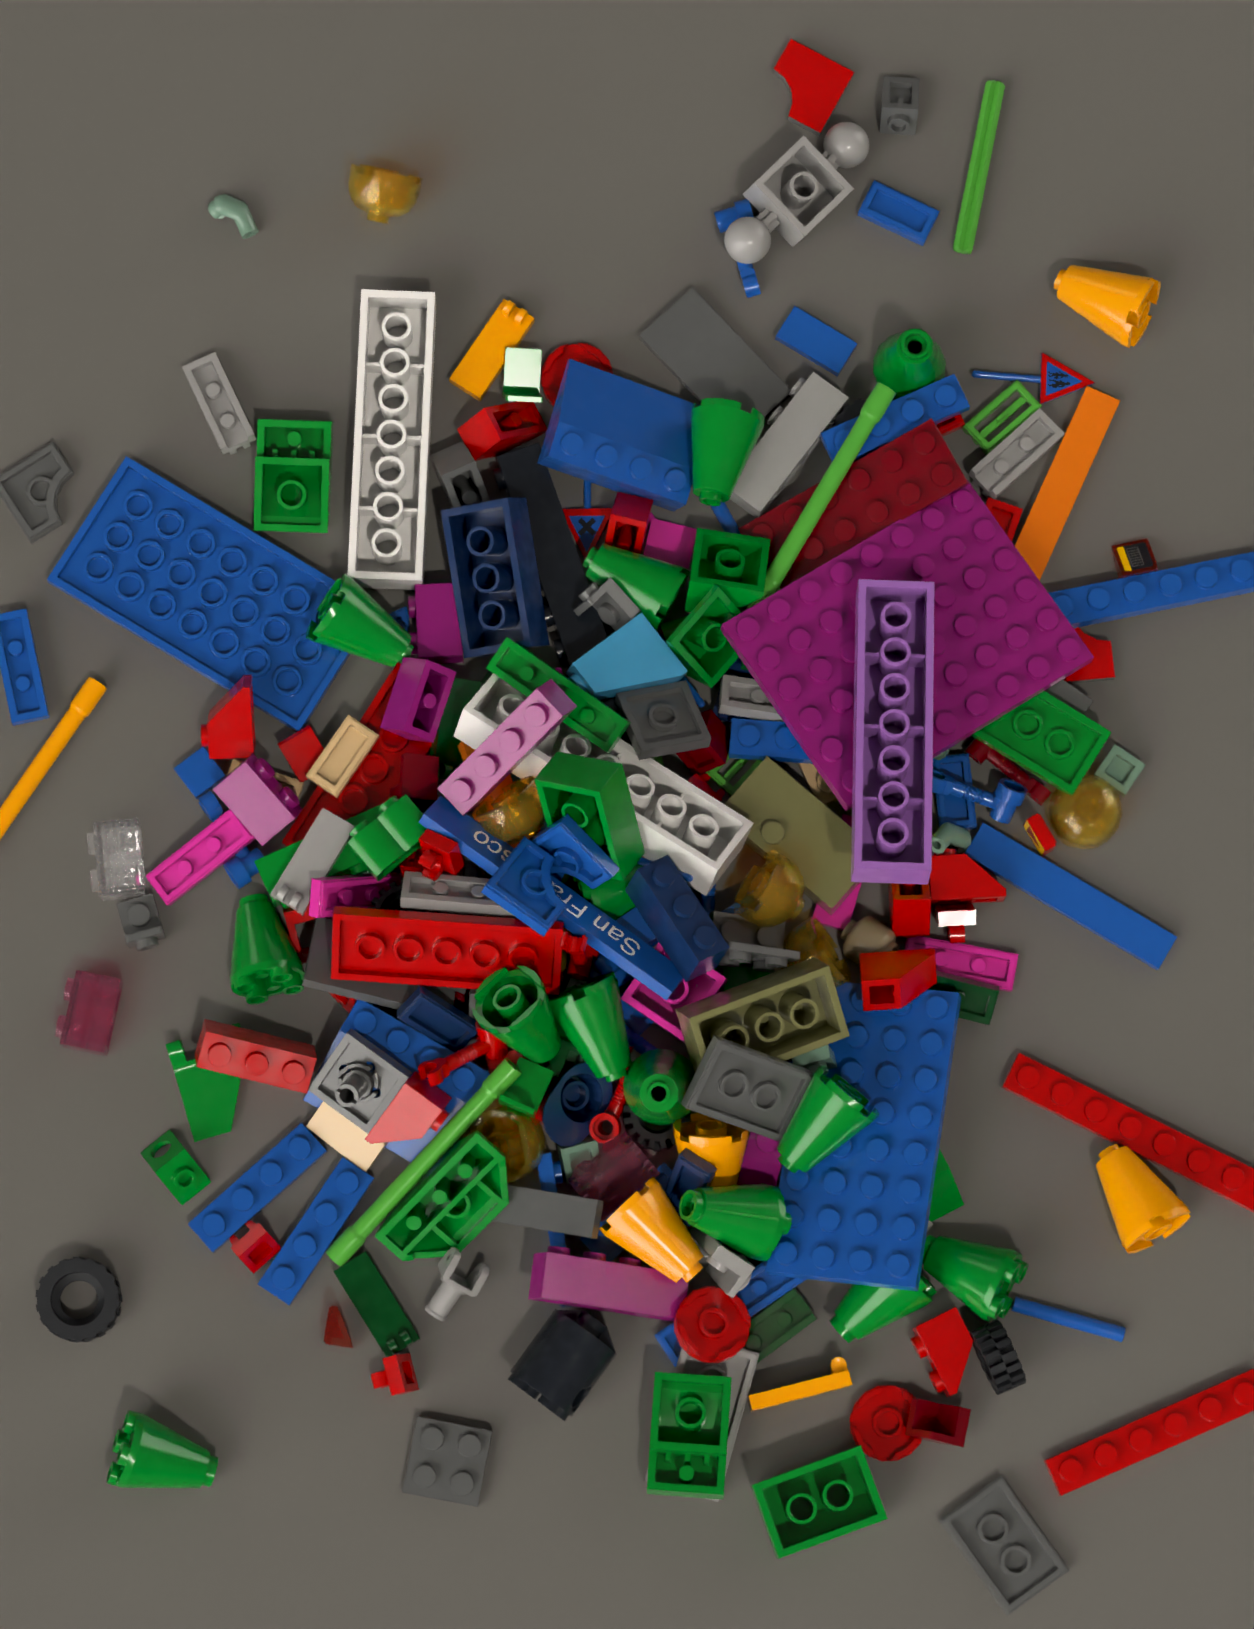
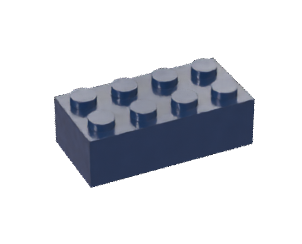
[441,498,550,658]

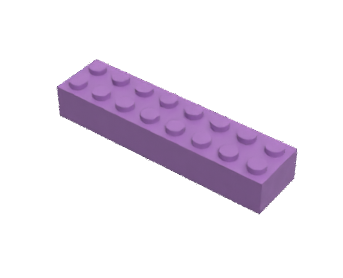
[851,579,935,885]

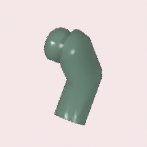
[208,194,259,239]

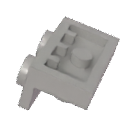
[690,1227,755,1298]

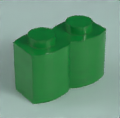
[347,794,426,881]

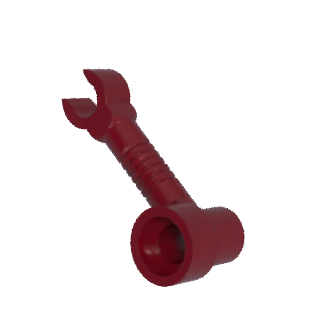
[964,738,1051,806]

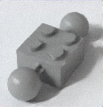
[724,122,870,264]

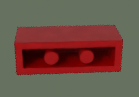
[195,1019,317,1094]

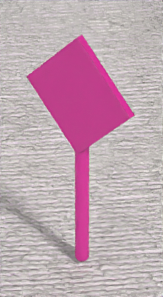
[643,512,697,569]

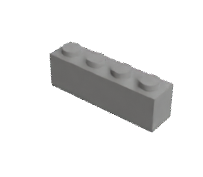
[730,371,849,518]

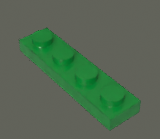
[486,637,631,753]

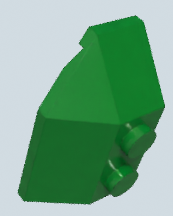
[374,1130,510,1261]

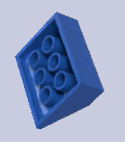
[537,359,700,512]
[303,1000,490,1162]

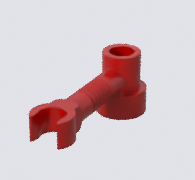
[560,931,599,980]
[418,1020,508,1087]
[589,1046,634,1144]

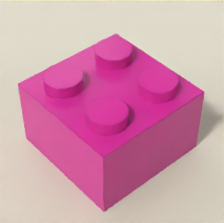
[621,943,727,1043]

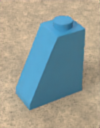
[566,612,688,700]

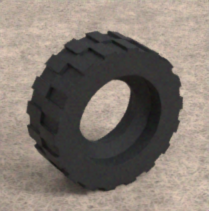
[35,1257,123,1343]

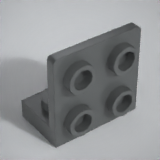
[709,911,800,972]

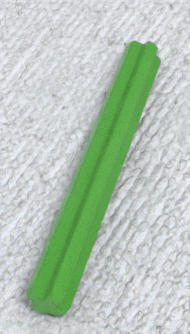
[953,80,1005,254]

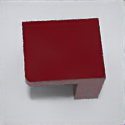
[676,709,731,775]
[389,753,439,808]
[905,1398,971,1447]

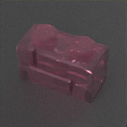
[55,970,124,1056]
[568,1132,660,1222]

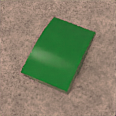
[253,419,333,533]
[647,1372,732,1500]

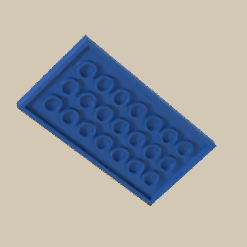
[47,456,350,732]
[766,981,961,1291]

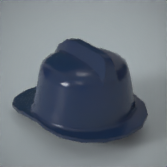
[542,1062,613,1147]

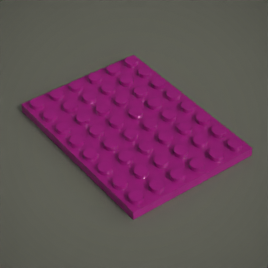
[720,480,1094,811]

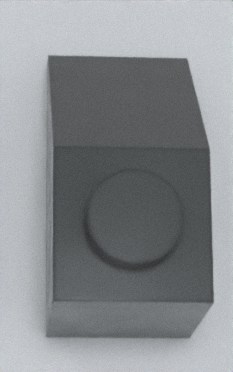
[429,441,490,508]

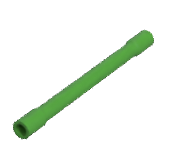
[745,382,896,609]
[326,1058,522,1266]

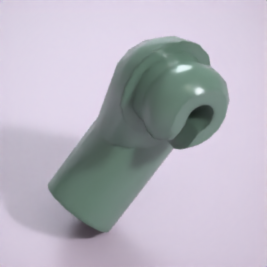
[932,822,972,854]

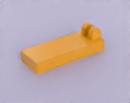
[449,299,535,402]
[747,1357,852,1412]

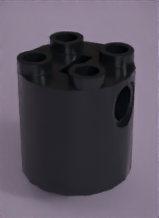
[508,1309,617,1421]

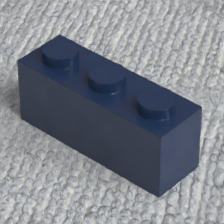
[625,855,729,982]

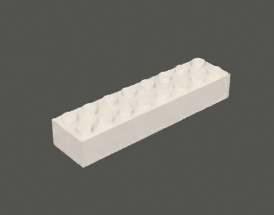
[347,289,436,590]
[454,673,754,896]

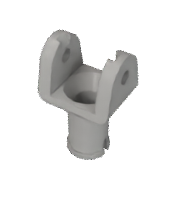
[424,1247,490,1321]

